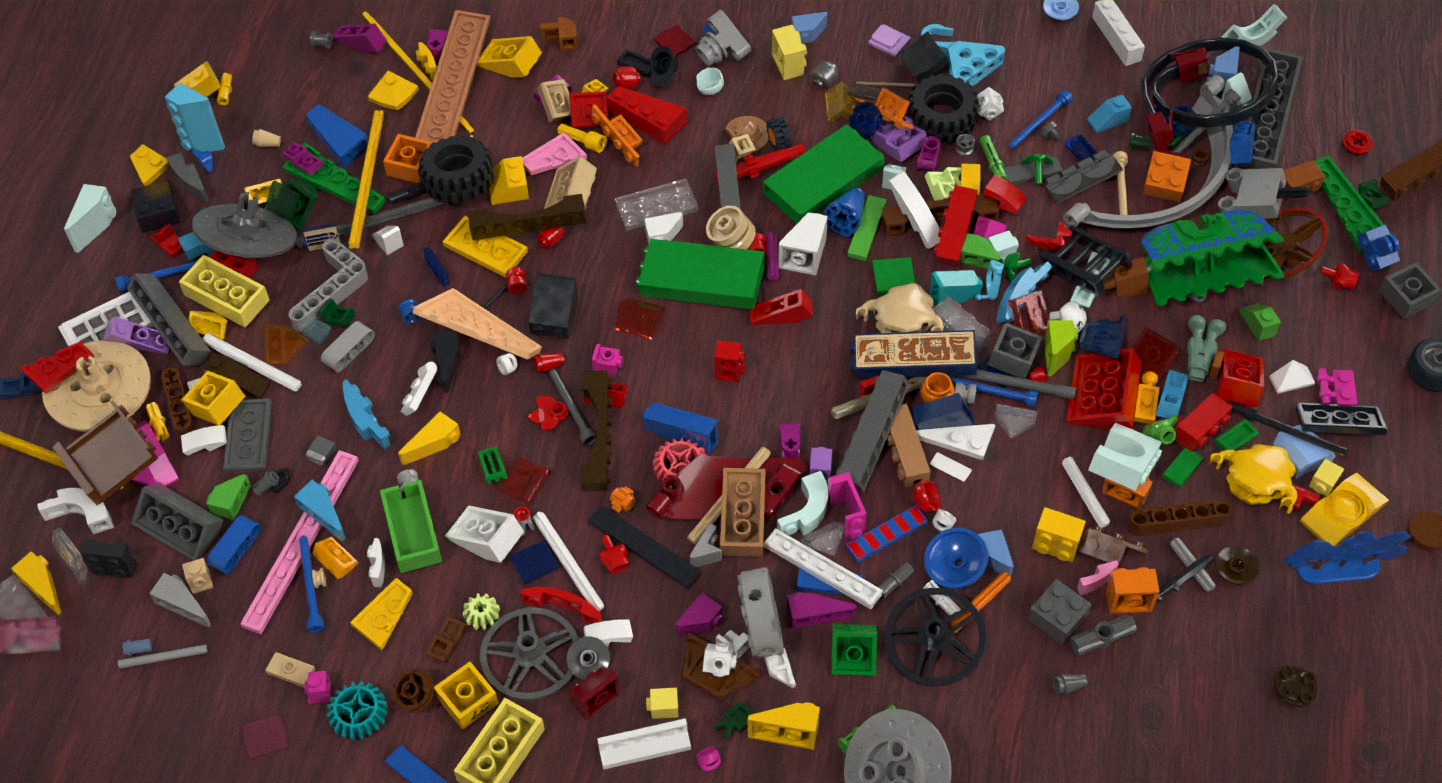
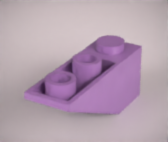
[103,316,169,354]

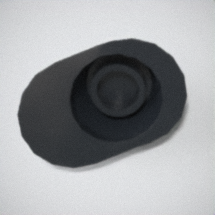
[650,45,678,88]

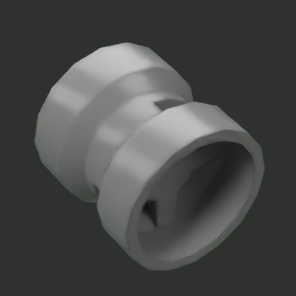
[955,382,977,405]
[397,470,418,498]

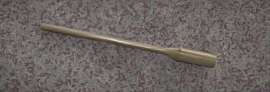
[856,81,915,87]

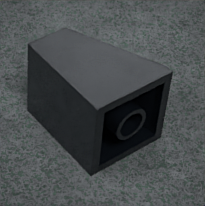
[528,273,578,339]

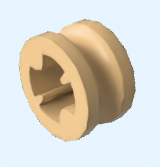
[312,568,327,588]

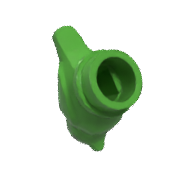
[1143,415,1178,444]

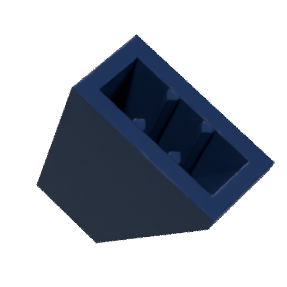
[912,393,975,430]

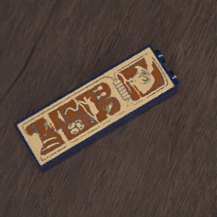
[850,330,977,379]

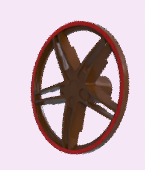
[1263,208,1329,281]

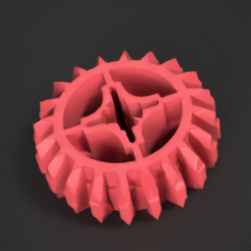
[653,437,708,490]

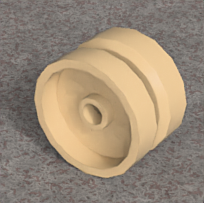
[706,206,756,249]

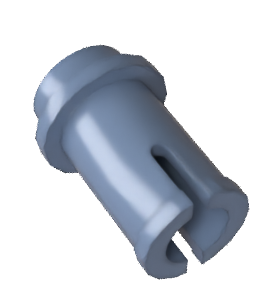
[123,638,152,657]

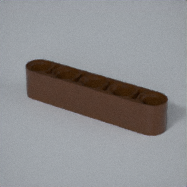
[1127,499,1233,536]

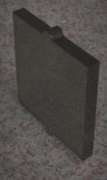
[847,84,881,102]

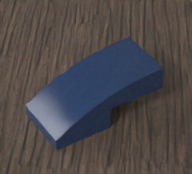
[0,373,41,400]

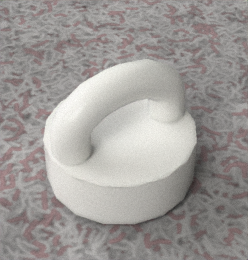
[496,353,517,375]
[933,509,956,532]

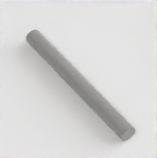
[118,644,208,669]

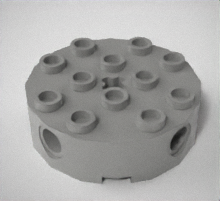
[738,567,784,658]

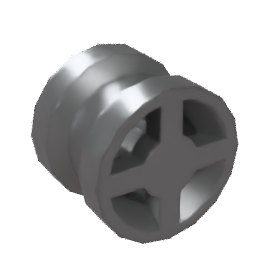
[955,134,975,157]

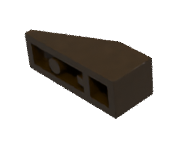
[203,353,270,399]

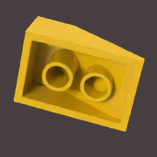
[477,36,542,78]
[748,702,820,750]

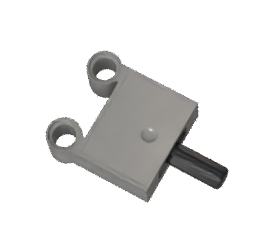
[1218,168,1309,219]

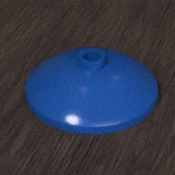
[924,528,988,589]

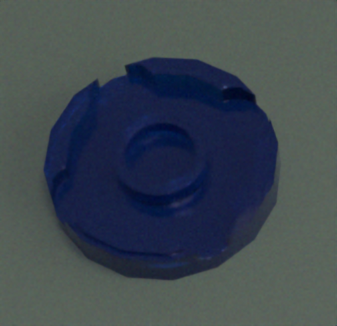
[849,101,881,139]

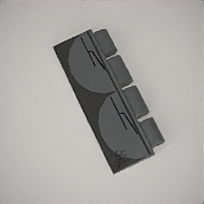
[1045,149,1123,204]

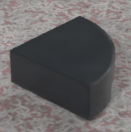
[272,467,290,494]

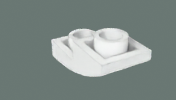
[181,425,227,456]
[367,538,385,588]
[584,620,633,647]

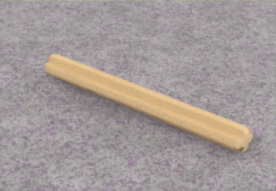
[687,447,771,544]

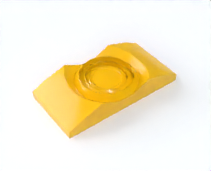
[1300,473,1389,546]

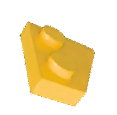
[130,144,170,186]

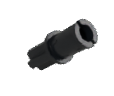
[387,182,425,205]

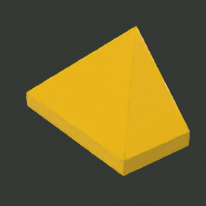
[244,179,284,204]
[188,311,227,340]

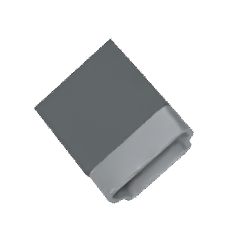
[305,435,337,466]

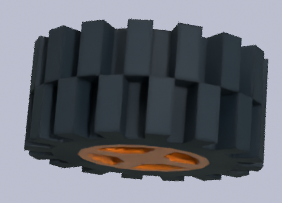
[766,116,792,151]

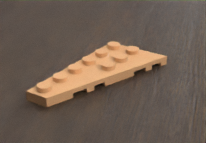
[413,288,542,359]

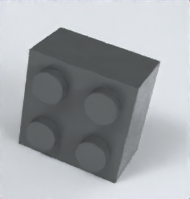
[1379,262,1442,319]
[988,322,1043,379]
[1028,579,1092,645]

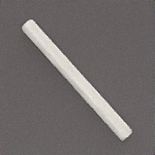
[202,333,302,391]
[533,512,604,611]

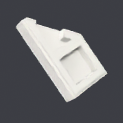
[764,648,796,688]

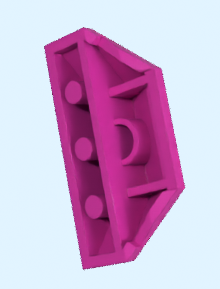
[131,420,179,487]

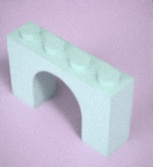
[1088,422,1162,491]

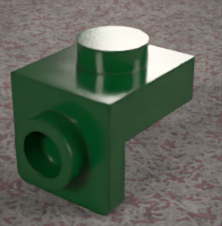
[1359,179,1389,209]
[320,299,356,328]

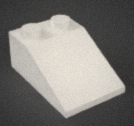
[445,506,524,563]

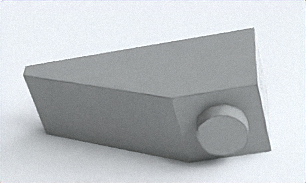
[149,573,211,628]

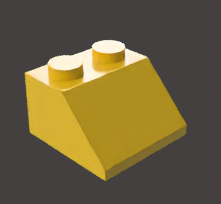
[174,61,221,97]
[489,156,529,205]

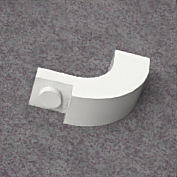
[38,488,114,534]

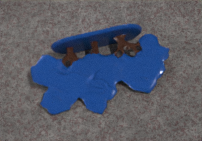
[1282,531,1411,585]

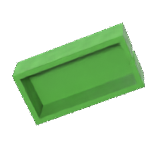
[380,480,442,573]

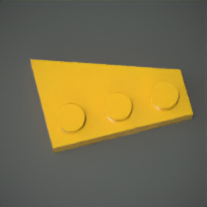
[350,578,413,651]

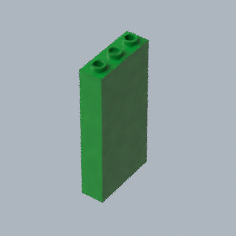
[763,125,885,224]
[636,238,765,310]

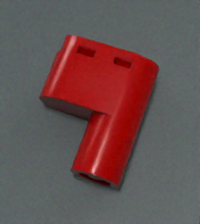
[1285,484,1320,512]

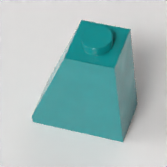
[929,270,983,311]

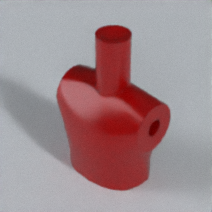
[1320,264,1360,291]
[598,535,630,574]

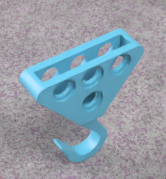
[921,24,1005,87]

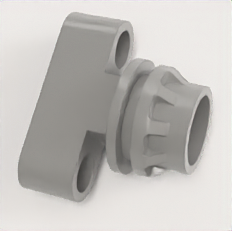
[695,10,752,66]

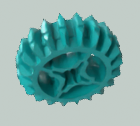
[327,681,388,741]

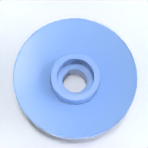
[1043,0,1079,20]

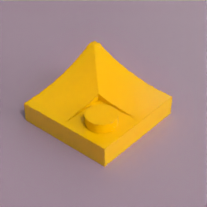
[368,71,419,110]

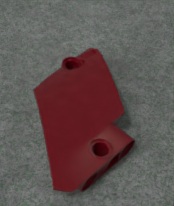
[646,455,807,521]

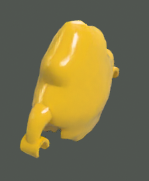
[1209,444,1297,514]

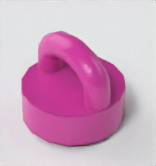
[696,747,721,771]

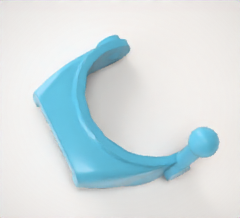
[975,260,1004,300]

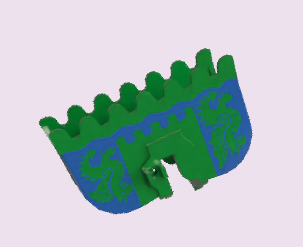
[1141,210,1285,306]

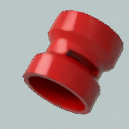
[748,233,767,257]
[506,267,527,294]

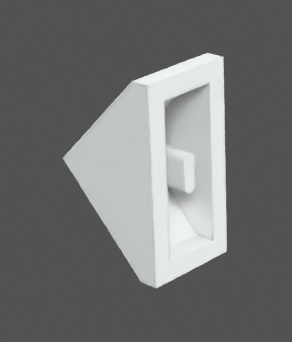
[372,226,404,255]

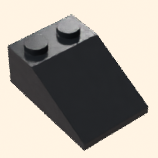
[132,180,180,233]

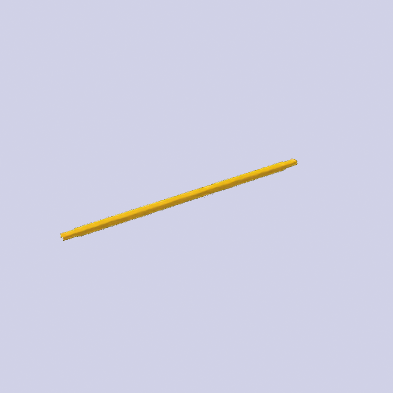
[362,11,474,134]

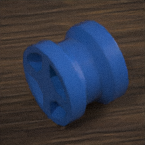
[398,299,421,324]

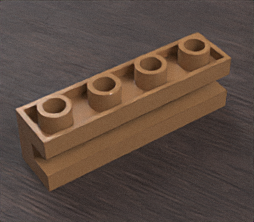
[886,404,930,488]

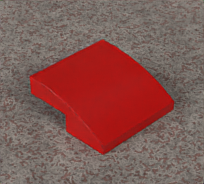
[983,175,1027,214]

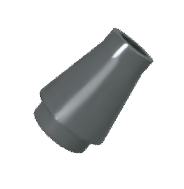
[1052,674,1087,696]

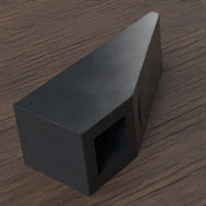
[430,329,462,393]

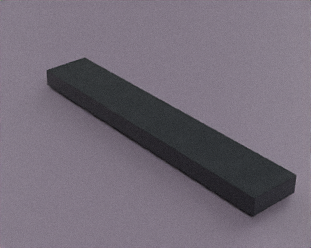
[588,505,701,590]

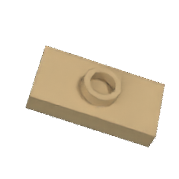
[265,652,316,688]

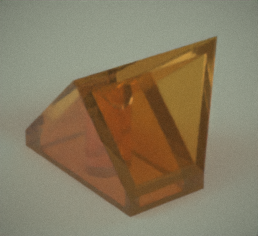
[264,324,310,364]

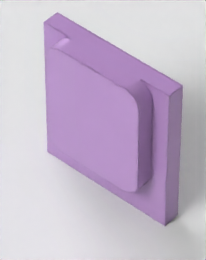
[868,24,911,58]

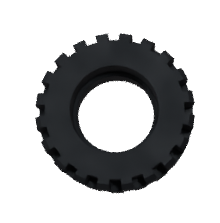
[907,74,979,144]
[419,135,494,205]

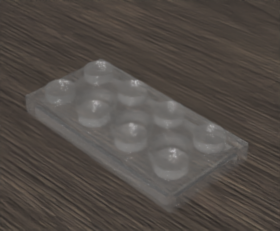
[615,178,698,231]

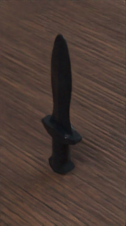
[1156,555,1212,601]

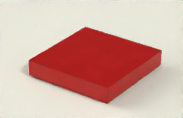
[569,91,608,129]

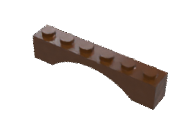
[881,194,999,237]

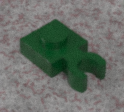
[715,701,753,740]

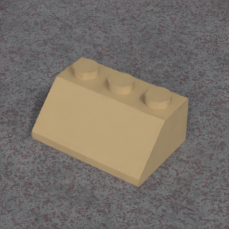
[544,156,597,210]

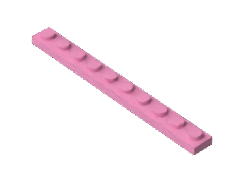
[240,450,359,634]

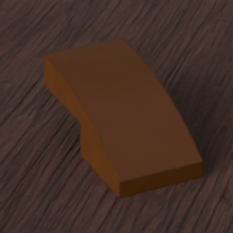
[426,615,468,662]

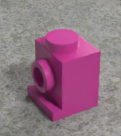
[592,344,623,375]
[304,671,331,704]

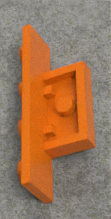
[855,88,914,130]
[591,105,643,168]

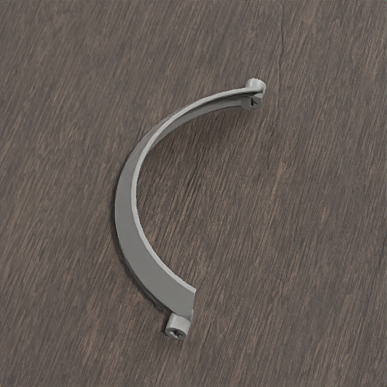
[1063,75,1233,229]

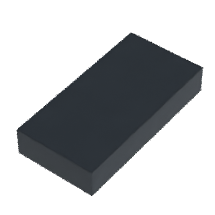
[617,49,651,78]

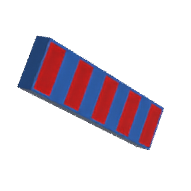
[846,505,928,564]

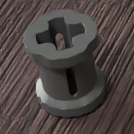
[310,31,332,49]

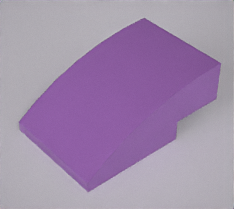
[861,115,927,162]

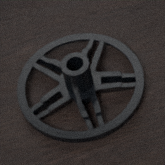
[885,588,986,687]

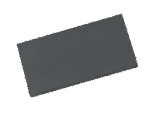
[223,399,272,473]

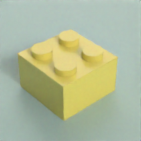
[772,25,807,80]

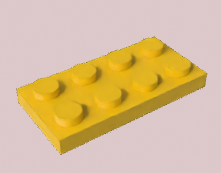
[443,216,528,278]

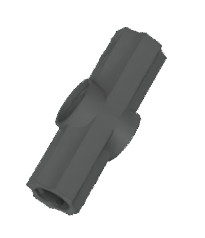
[1070,614,1137,656]

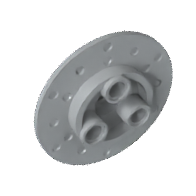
[844,709,952,783]

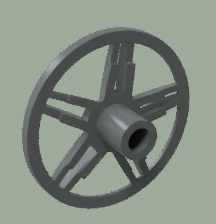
[480,607,578,701]

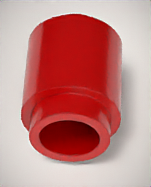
[537,227,565,249]

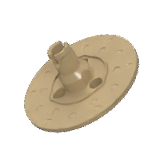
[42,340,151,432]

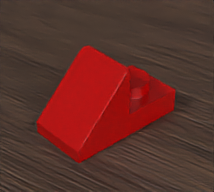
[149,224,184,259]

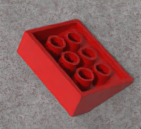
[1066,348,1142,430]

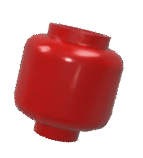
[612,66,640,90]

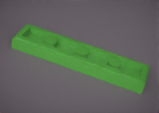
[847,195,887,261]

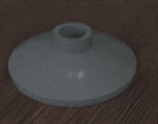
[566,636,610,680]

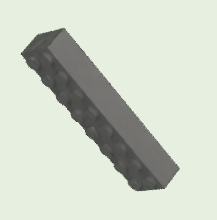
[1234,48,1303,169]

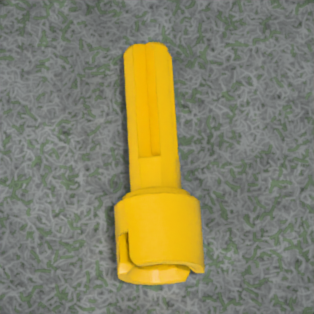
[557,124,607,153]

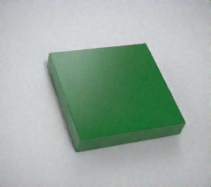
[872,257,915,296]

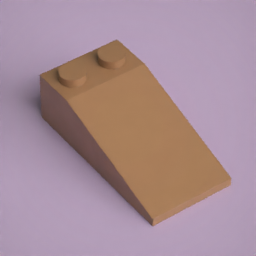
[720,468,766,557]

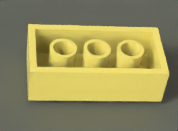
[179,255,269,328]
[454,698,545,783]

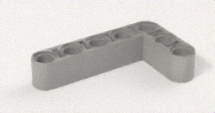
[289,239,368,332]

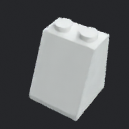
[779,212,827,275]

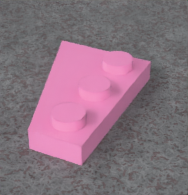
[522,132,587,175]

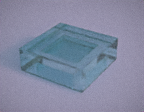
[303,319,332,344]

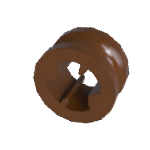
[1191,148,1209,167]

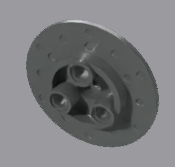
[192,192,296,258]

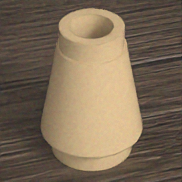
[252,129,281,147]

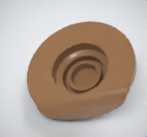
[725,116,769,153]

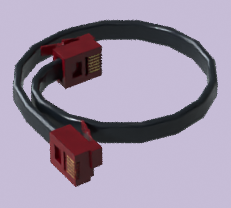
[1141,37,1279,151]

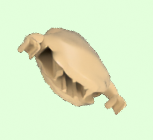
[856,283,944,333]

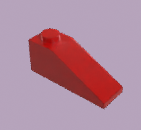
[749,289,813,325]

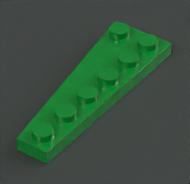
[282,142,385,215]
[1314,155,1392,254]

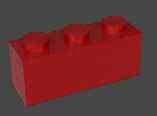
[1175,393,1232,452]

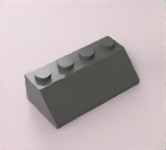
[131,483,223,561]

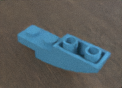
[996,261,1052,324]
[343,380,391,450]

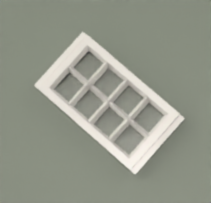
[58,292,154,346]

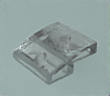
[52,528,87,583]

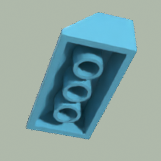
[165,83,225,152]

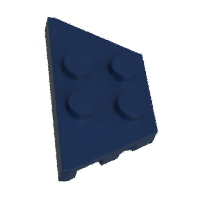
[1080,315,1127,358]

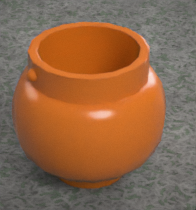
[920,372,955,403]

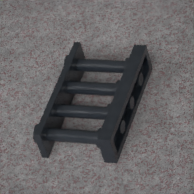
[1039,225,1132,297]

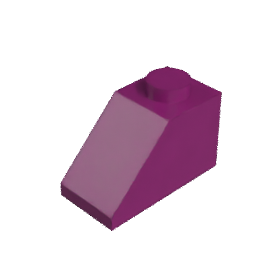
[675,593,724,636]

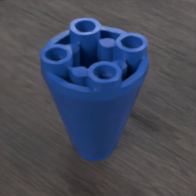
[824,188,865,237]

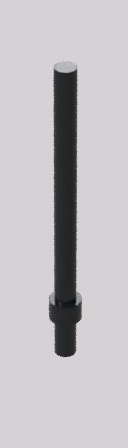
[1231,403,1348,457]

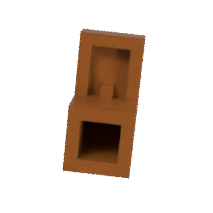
[540,17,578,50]

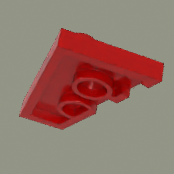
[19,342,94,394]

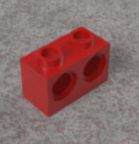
[209,250,258,278]
[714,341,745,383]

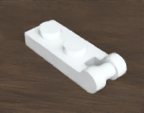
[401,362,437,416]

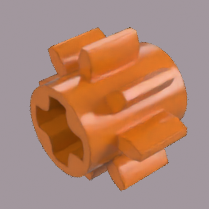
[610,486,636,513]

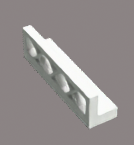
[597,718,691,770]

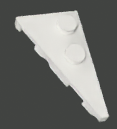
[916,424,995,460]

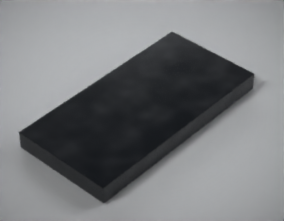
[1295,403,1387,435]

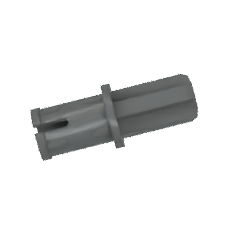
[878,563,914,599]

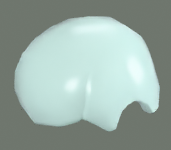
[696,68,724,95]

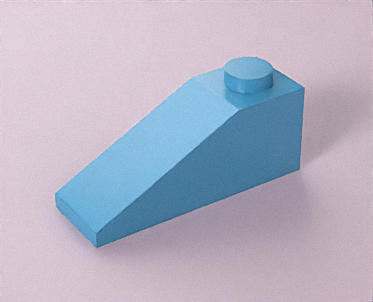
[294,480,346,541]

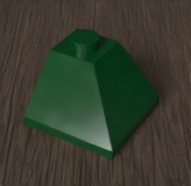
[274,179,317,230]

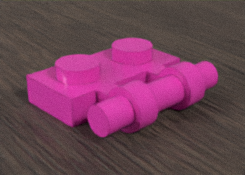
[1317,368,1358,405]

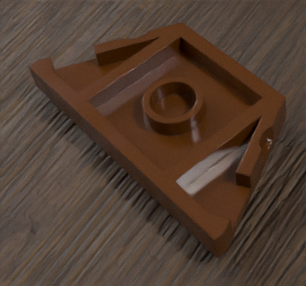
[683,632,761,701]

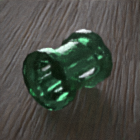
[1129,133,1151,151]

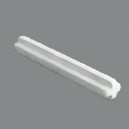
[1062,457,1110,528]

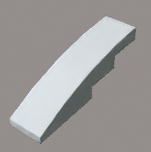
[888,171,940,249]

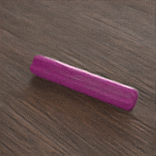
[766,232,779,282]

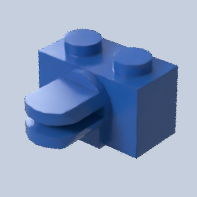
[1357,224,1400,271]

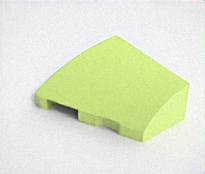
[925,167,961,201]

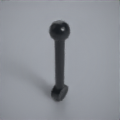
[480,284,508,310]

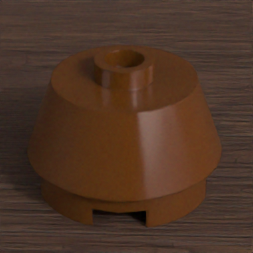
[391,668,436,713]

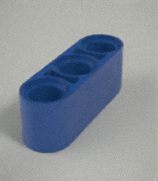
[207,515,261,574]

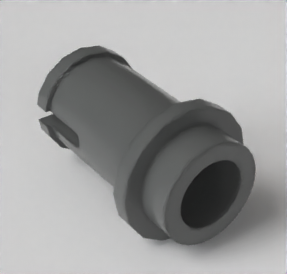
[252,471,279,496]

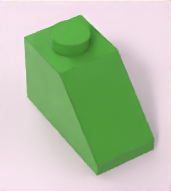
[960,233,1000,269]
[1239,303,1281,341]
[206,474,251,520]

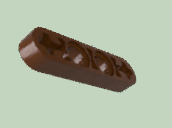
[161,367,194,435]

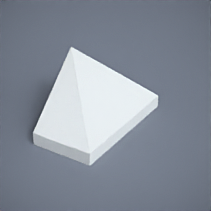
[1269,360,1315,394]

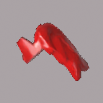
[1026,222,1072,251]

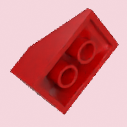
[1217,348,1264,407]

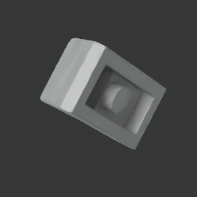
[690,523,722,567]

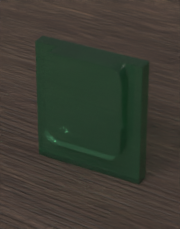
[265,181,300,222]

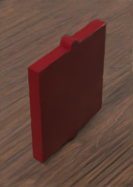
[654,25,696,57]

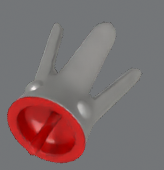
[513,507,535,536]

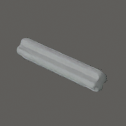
[1170,537,1216,592]

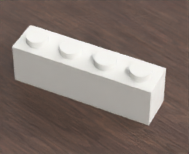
[1092,0,1145,66]

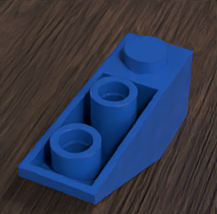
[1230,121,1255,164]

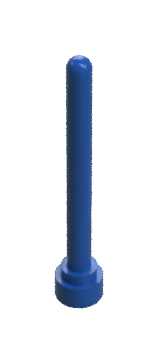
[1009,90,1073,149]
[115,261,197,292]
[949,376,1038,408]
[299,535,325,633]

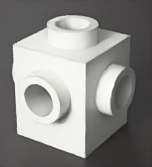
[977,87,1004,120]
[703,643,737,677]

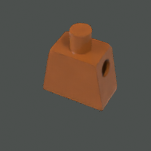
[1103,257,1148,297]

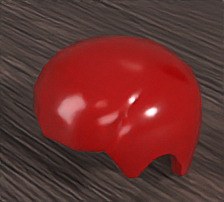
[913,480,941,512]

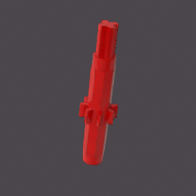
[714,143,806,185]

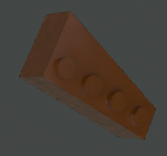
[1380,140,1442,201]

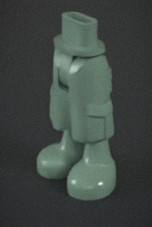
[1187,315,1226,382]

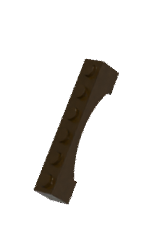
[468,194,587,240]
[581,370,612,491]

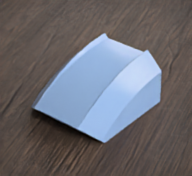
[1273,424,1335,478]

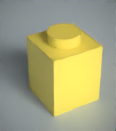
[1309,459,1344,497]
[646,688,678,719]

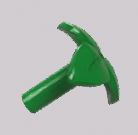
[1021,153,1054,185]
[1000,252,1032,282]

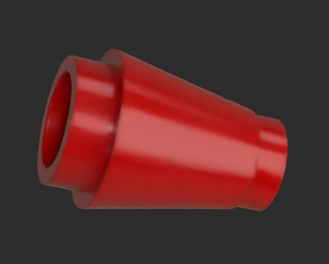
[533,353,564,373]

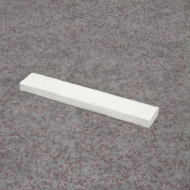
[764,528,883,609]

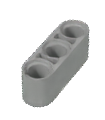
[321,321,375,372]

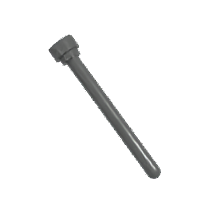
[1172,88,1241,153]
[549,369,597,446]

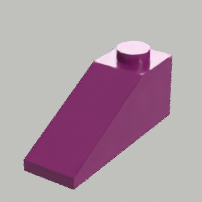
[332,24,387,53]
[787,592,857,629]

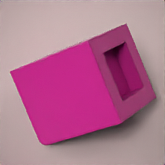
[973,216,1007,239]

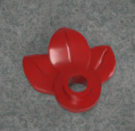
[528,396,568,430]

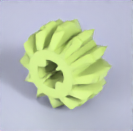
[463,593,500,630]

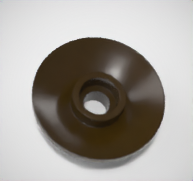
[1216,546,1259,585]

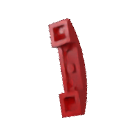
[520,587,603,625]

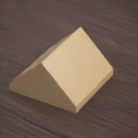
[537,79,571,123]

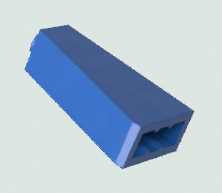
[306,104,368,169]
[642,402,718,456]

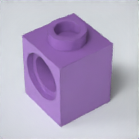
[810,447,832,481]

